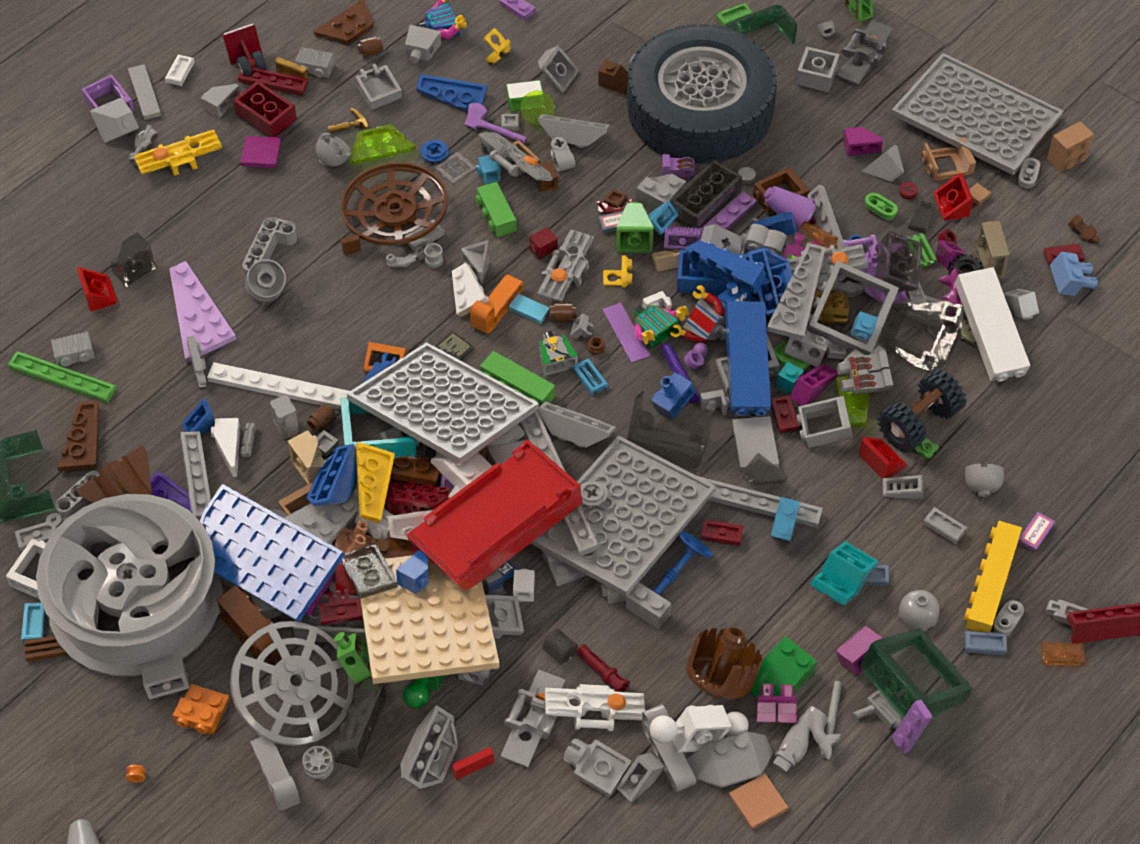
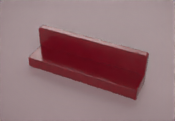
[1066,603,1140,644]

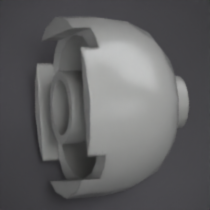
[315,133,351,167]
[965,464,1004,497]
[899,590,940,632]

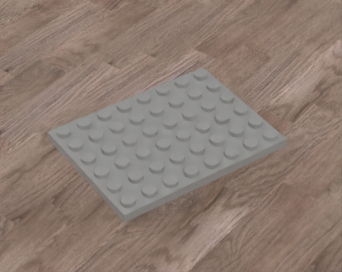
[891,53,1064,175]
[347,342,539,464]
[530,436,716,597]

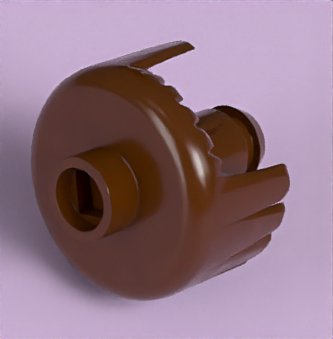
[686,627,763,699]

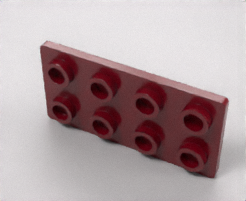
[385,480,453,516]

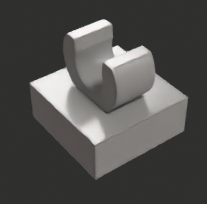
[570,314,593,339]

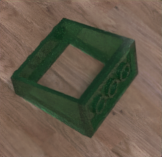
[860,628,973,719]

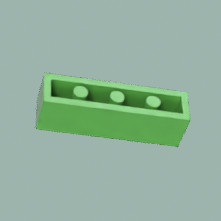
[480,351,555,407]

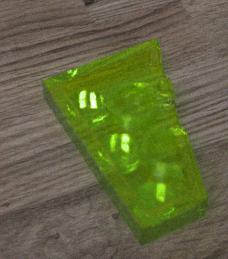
[835,376,870,428]

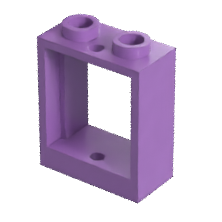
[81,74,134,112]

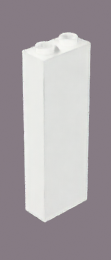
[955,267,1030,382]

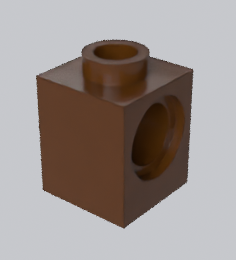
[536,162,558,192]

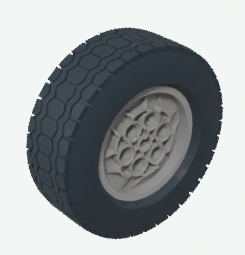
[627,24,777,163]

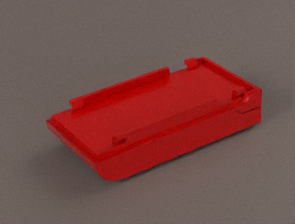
[406,439,582,590]

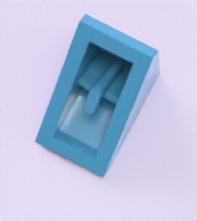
[648,201,679,235]

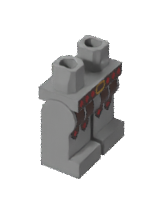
[837,350,893,395]

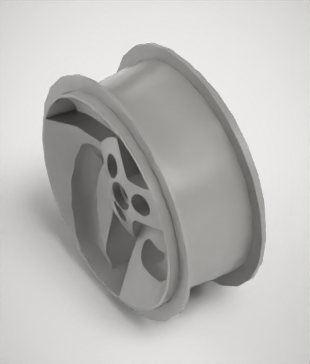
[36,494,223,676]

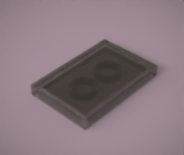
[340,544,398,599]

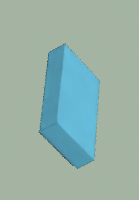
[509,294,550,325]
[21,603,46,642]

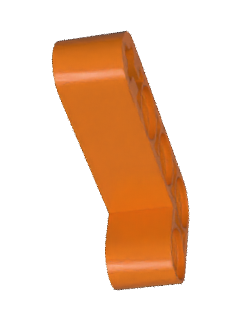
[470,274,524,334]

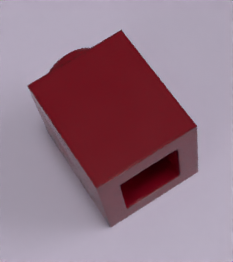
[529,227,558,259]

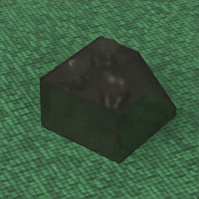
[110,233,156,287]

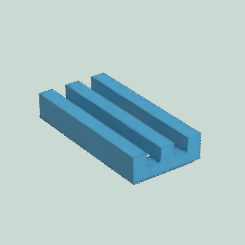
[573,358,608,396]

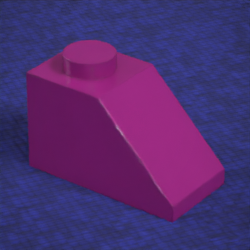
[843,127,883,156]

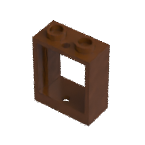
[753,167,810,217]

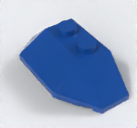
[747,247,792,317]
[307,444,357,506]

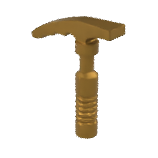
[328,108,369,133]

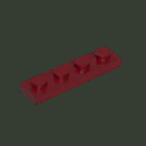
[238,67,309,96]

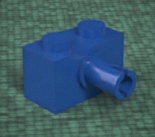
[651,372,696,420]

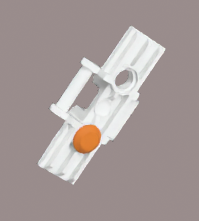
[545,684,645,731]

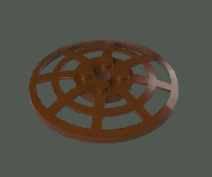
[340,162,448,246]

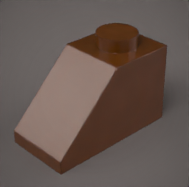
[598,59,628,95]

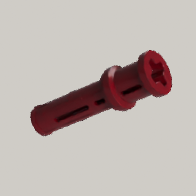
[576,644,630,692]

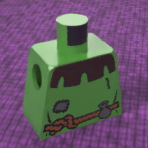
[845,0,873,22]
[334,632,372,684]

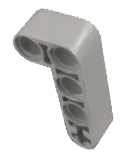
[242,217,297,278]
[642,704,696,792]
[250,737,301,811]

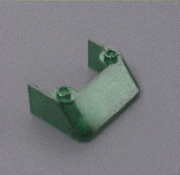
[721,5,797,44]
[0,430,55,522]

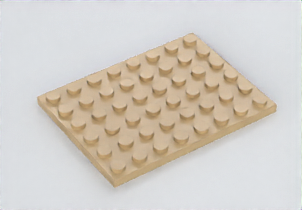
[356,556,499,684]

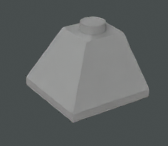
[538,45,580,94]
[89,97,139,143]

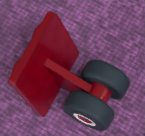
[222,24,266,76]

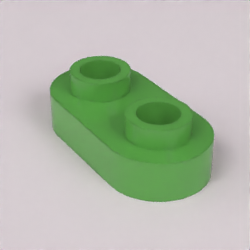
[865,193,898,220]

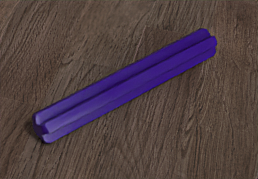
[661,343,700,404]

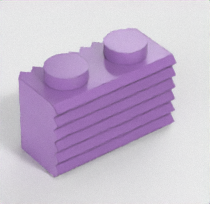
[664,226,702,250]

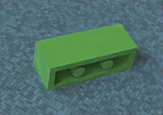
[475,182,517,238]

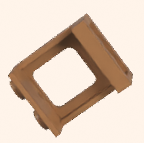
[921,138,976,181]

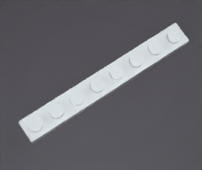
[207,362,350,410]

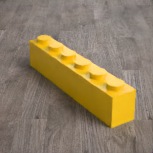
[964,521,1022,632]

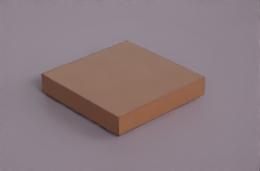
[729,773,788,830]

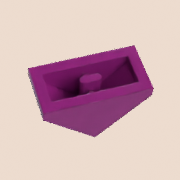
[935,240,968,270]

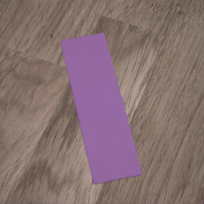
[603,303,650,362]

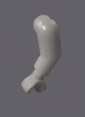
[386,246,425,267]

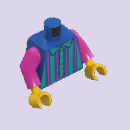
[418,0,467,39]

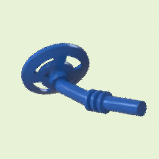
[652,531,713,595]

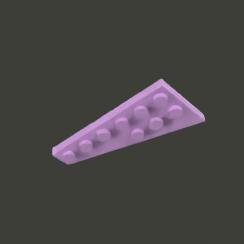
[169,261,236,363]

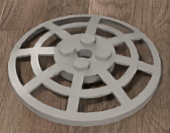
[230,621,354,746]

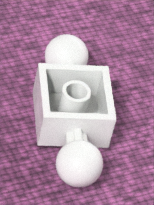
[650,705,749,753]

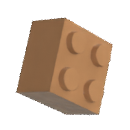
[1047,121,1094,172]

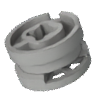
[302,746,334,780]

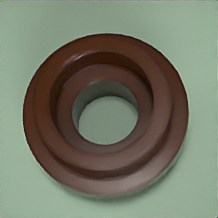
[587,336,605,354]

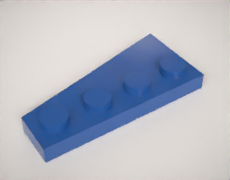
[416,74,488,113]

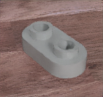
[1018,158,1040,189]
[993,600,1024,636]

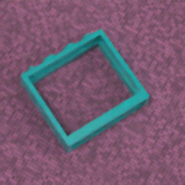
[341,397,420,457]

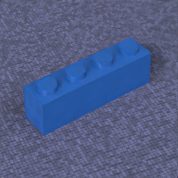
[685,240,767,294]

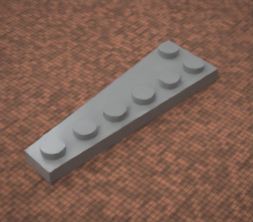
[767,243,826,340]

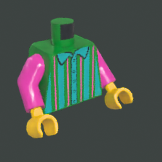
[634,305,690,349]

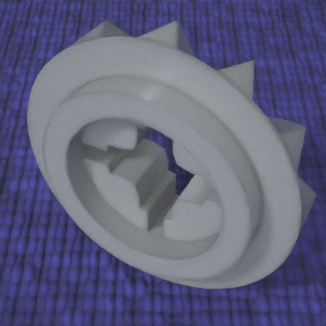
[581,481,608,508]

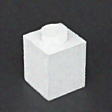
[513,569,535,602]

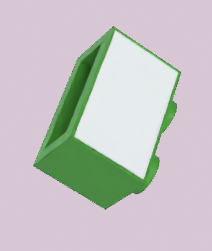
[506,80,544,111]

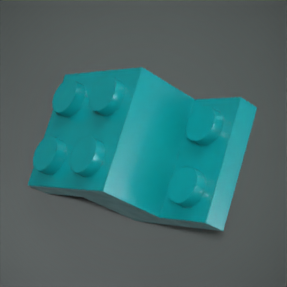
[810,541,879,605]

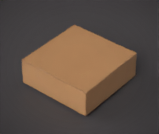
[969,183,991,206]

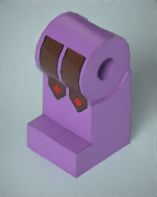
[662,154,695,178]

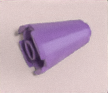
[764,186,816,232]

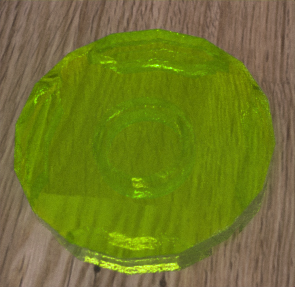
[520,90,555,126]

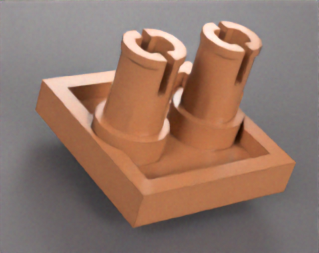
[334,521,376,562]

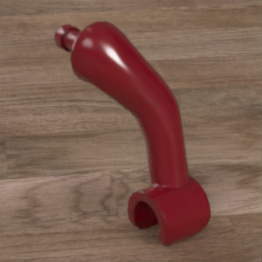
[597,199,635,214]

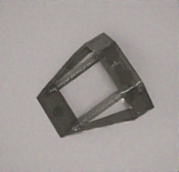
[877,301,964,372]

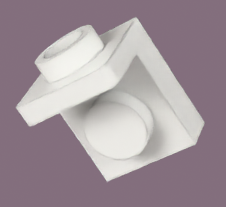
[642,291,672,310]

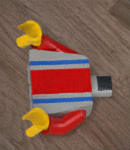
[671,285,726,342]

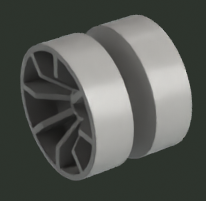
[245,259,286,303]

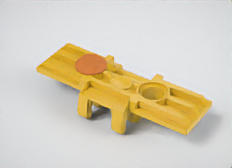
[134,130,222,176]

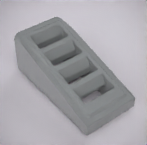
[883,475,924,499]

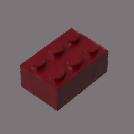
[233,81,297,137]

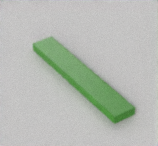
[7,351,117,404]

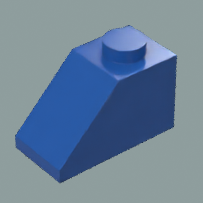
[396,550,429,594]

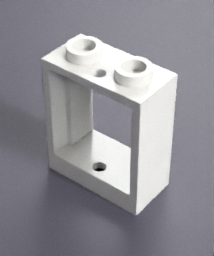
[6,539,47,599]

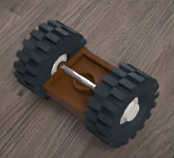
[877,369,967,453]

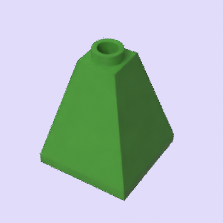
[616,202,653,253]

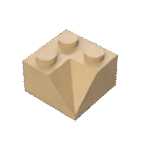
[288,430,326,485]

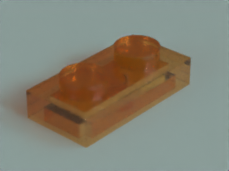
[801,222,838,245]
[1041,642,1085,665]

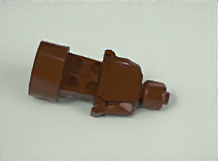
[1068,215,1100,244]

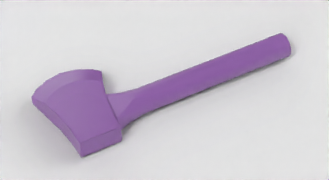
[464,103,527,144]

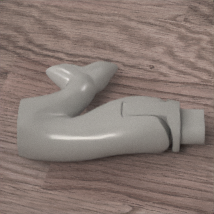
[772,706,841,773]

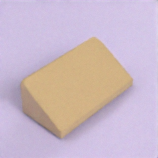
[651,249,680,272]

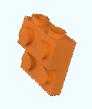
[173,684,230,735]

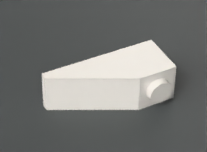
[211,418,241,477]

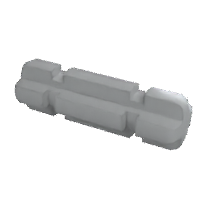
[240,423,257,458]

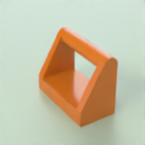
[363,342,408,373]

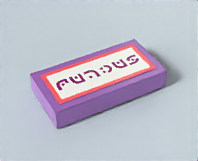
[1018,512,1055,552]

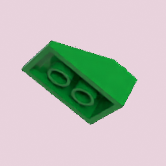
[750,636,817,711]

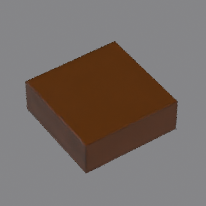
[603,189,627,208]
[341,235,361,255]

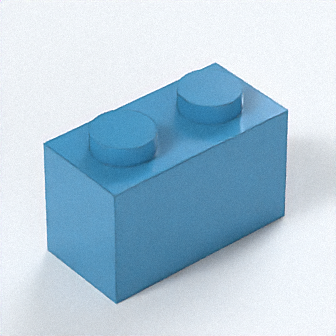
[771,497,801,542]

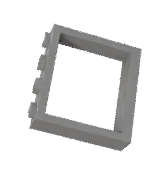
[806,261,899,355]

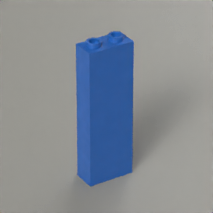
[725,302,771,416]

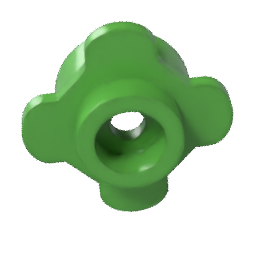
[915,438,939,459]

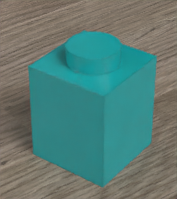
[776,362,804,395]

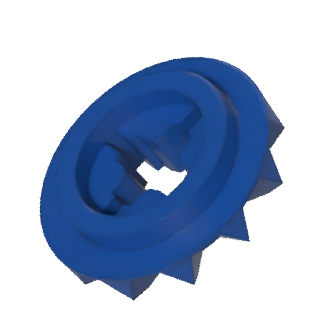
[421,140,449,164]

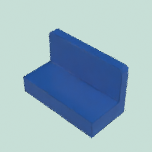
[753,212,797,236]

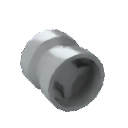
[424,243,443,269]

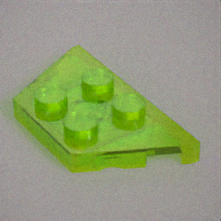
[350,124,416,165]

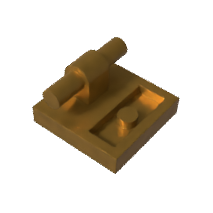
[811,290,849,325]

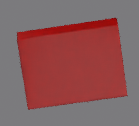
[933,172,973,221]
[76,267,118,312]
[859,437,907,479]

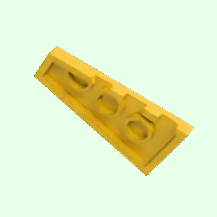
[356,442,395,524]

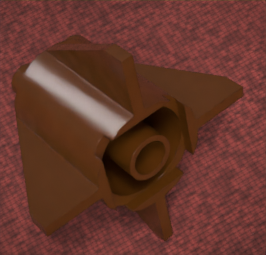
[76,445,152,503]

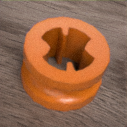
[126,765,146,783]

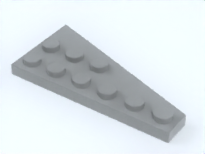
[284,478,359,544]

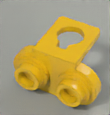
[484,28,511,64]
[603,255,632,288]

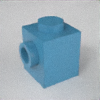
[476,155,501,185]
[850,311,878,341]

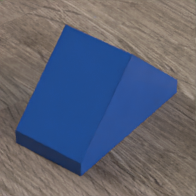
[182,399,215,435]

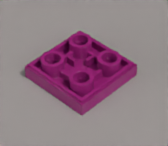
[241,136,281,168]

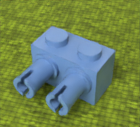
[1050,252,1098,296]

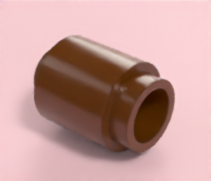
[357,37,383,57]
[550,303,576,322]
[307,405,336,433]

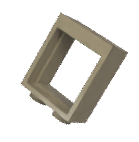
[976,221,1010,278]

